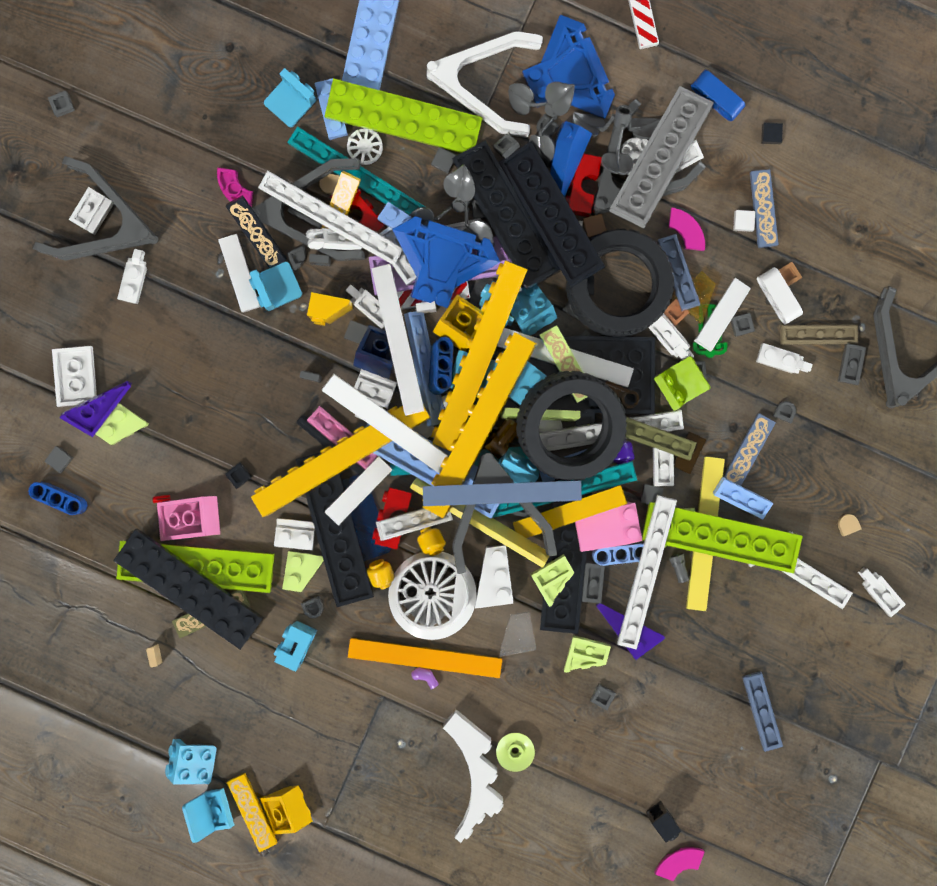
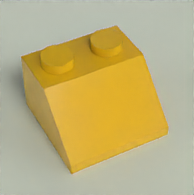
[307,292,354,326]
[433,295,484,352]
[260,785,313,834]

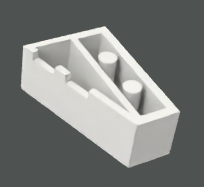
[475,544,513,608]

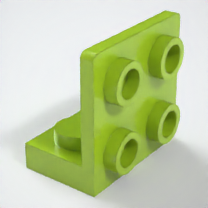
[654,356,711,411]

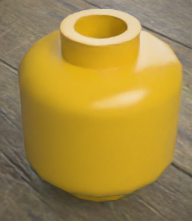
[417,527,445,556]
[367,559,395,589]

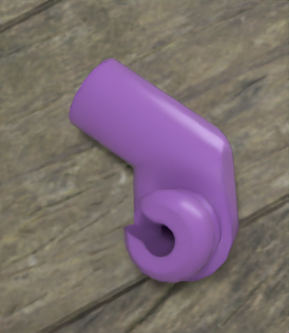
[411,667,439,689]

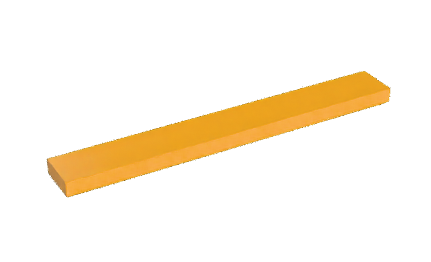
[348,638,502,678]

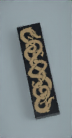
[225,195,287,269]

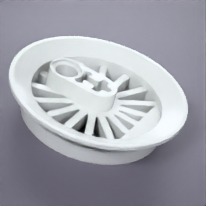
[388,552,477,640]

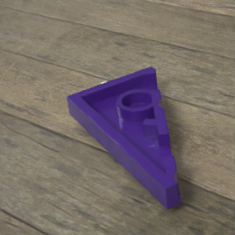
[60,381,131,437]
[596,603,665,660]

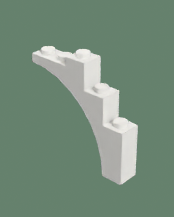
[443,709,504,843]

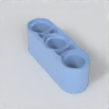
[592,543,644,566]

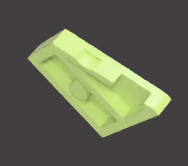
[96,403,149,445]
[282,551,324,592]
[531,554,574,607]
[564,635,611,672]

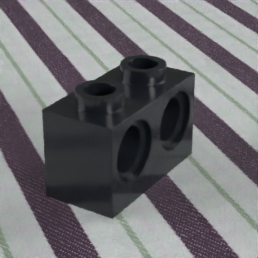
[646,801,681,843]

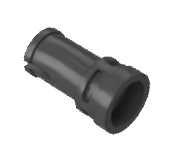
[669,553,690,583]

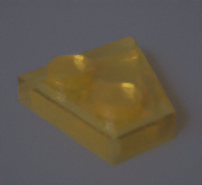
[674,271,716,324]

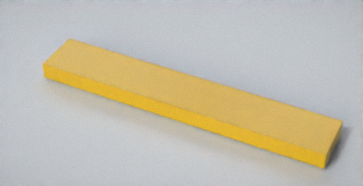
[513,485,627,538]

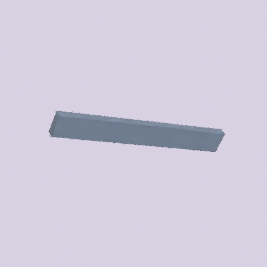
[423,481,582,506]

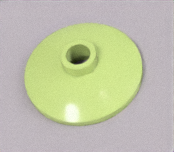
[496,732,535,772]

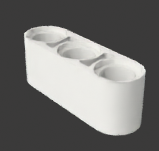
[757,267,803,324]

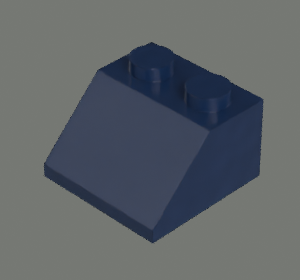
[353,325,394,379]

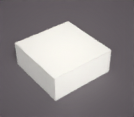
[733,210,755,232]
[416,301,436,314]

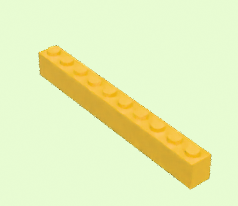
[431,260,528,451]
[422,332,537,518]
[251,404,431,517]

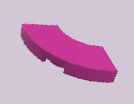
[217,167,254,207]
[668,208,705,251]
[654,847,705,881]

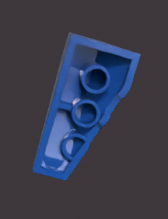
[549,121,592,197]

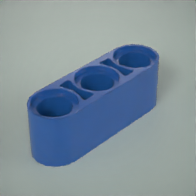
[691,70,746,121]
[429,337,453,395]
[28,482,88,515]

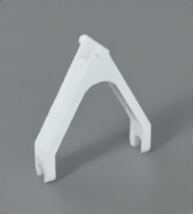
[427,32,543,137]

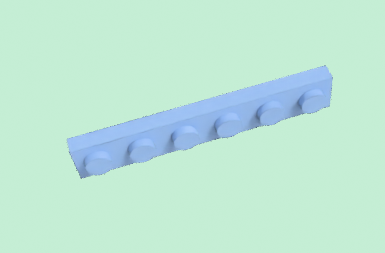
[404,312,444,427]

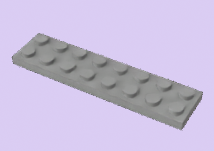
[609,86,714,228]

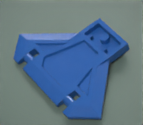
[522,15,615,119]
[392,216,501,308]

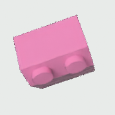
[157,496,220,541]
[575,502,642,552]

